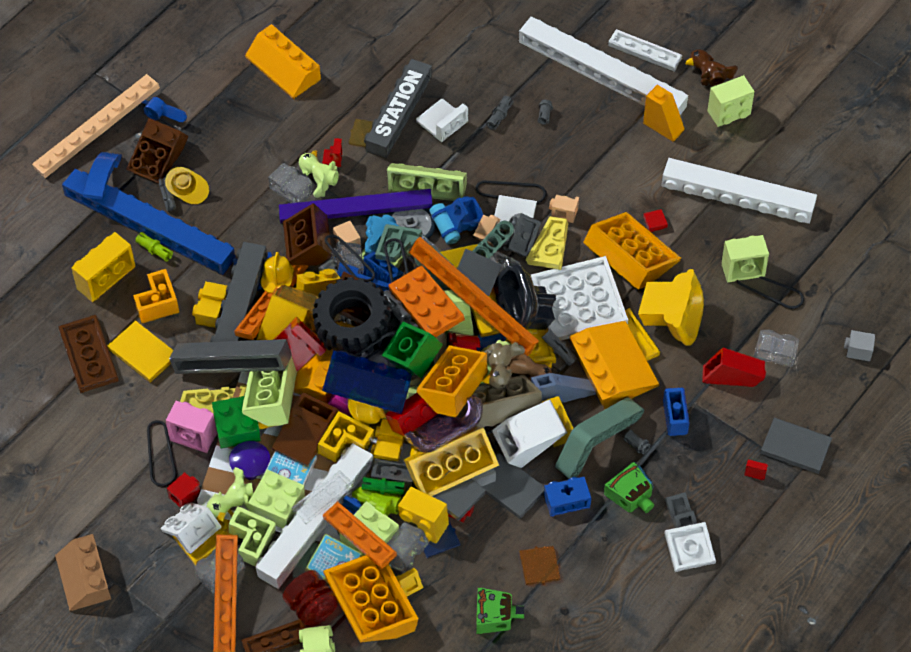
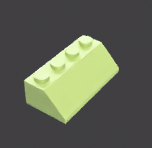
[387,163,467,201]
[242,356,297,427]

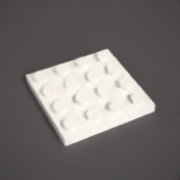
[531,256,628,340]

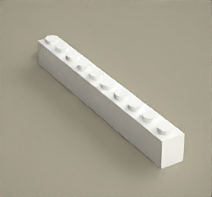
[519,17,688,115]

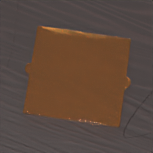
[519,546,560,585]

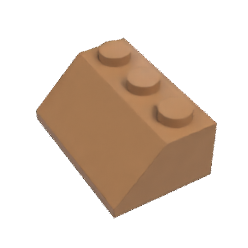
[55,534,111,611]

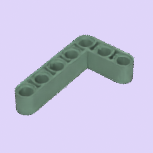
[414,220,514,291]
[555,397,644,479]

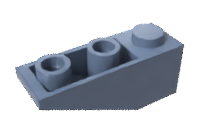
[531,373,596,402]

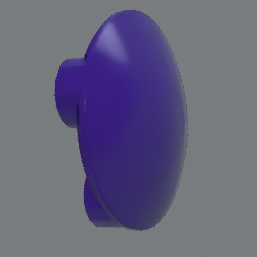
[229,441,270,480]

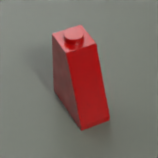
[702,348,766,387]

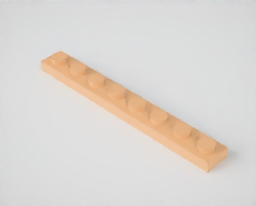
[32,74,160,178]

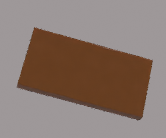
[58,315,119,393]

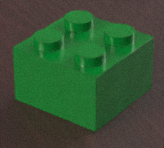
[382,321,443,379]
[212,396,261,449]

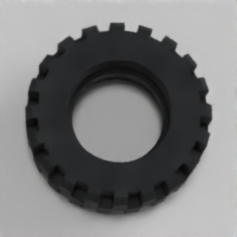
[313,277,391,357]

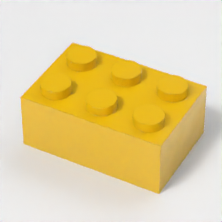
[71,232,136,302]

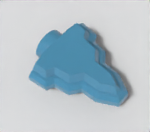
[365,214,399,255]

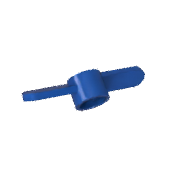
[142,97,187,122]

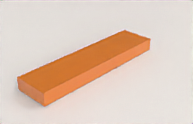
[323,501,397,569]

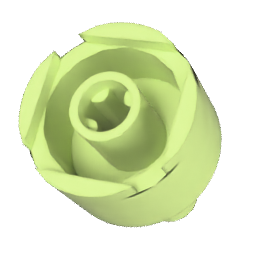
[299,625,335,652]

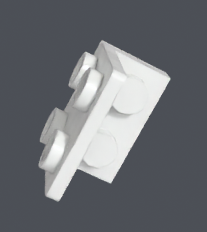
[416,99,468,142]
[161,502,221,554]

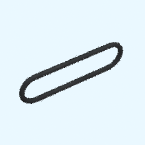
[384,238,409,283]

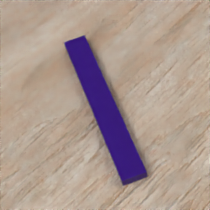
[279,189,432,224]

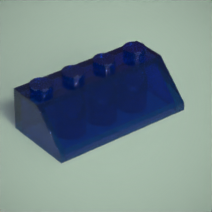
[322,350,412,414]

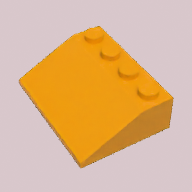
[583,212,681,290]
[569,321,660,410]
[323,555,418,643]

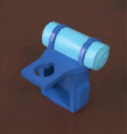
[429,196,484,245]

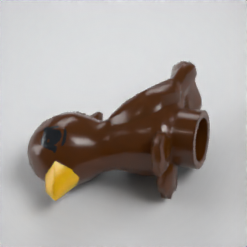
[685,49,738,87]

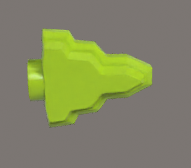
[352,487,402,516]

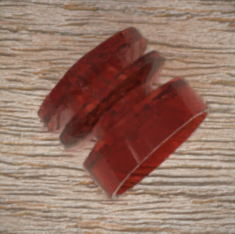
[282,570,339,627]

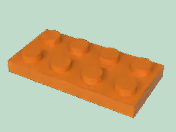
[388,265,465,338]

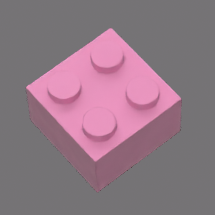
[166,401,217,453]

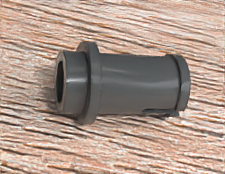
[538,99,553,125]
[623,430,650,454]

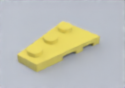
[526,216,568,270]
[180,385,247,413]

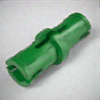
[362,477,405,496]

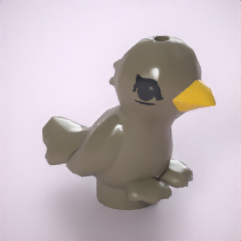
[482,342,525,389]

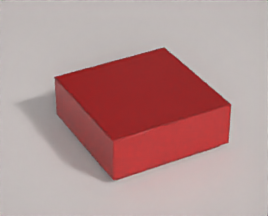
[643,209,668,232]
[744,460,768,480]

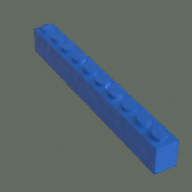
[62,169,235,275]

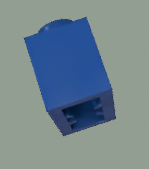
[544,477,591,517]

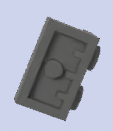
[501,213,541,258]
[370,458,413,495]

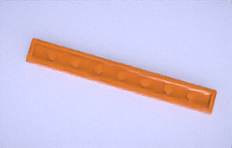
[409,237,539,356]

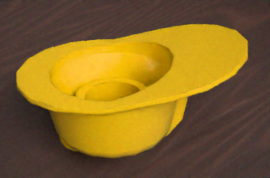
[165,167,209,204]
[261,252,294,293]
[348,387,386,426]

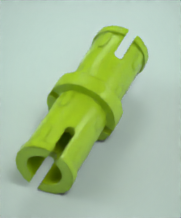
[135,232,173,262]

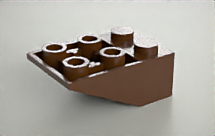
[126,118,189,183]
[272,392,339,467]

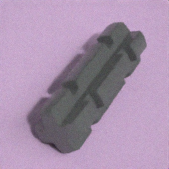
[159,178,176,212]

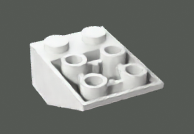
[492,400,567,468]

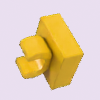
[396,568,423,597]

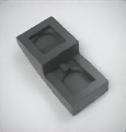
[665,492,697,528]

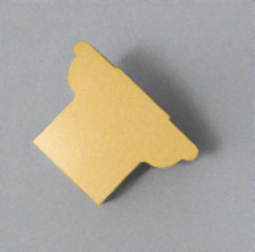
[638,269,704,346]

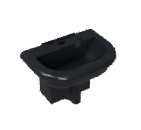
[493,263,556,330]

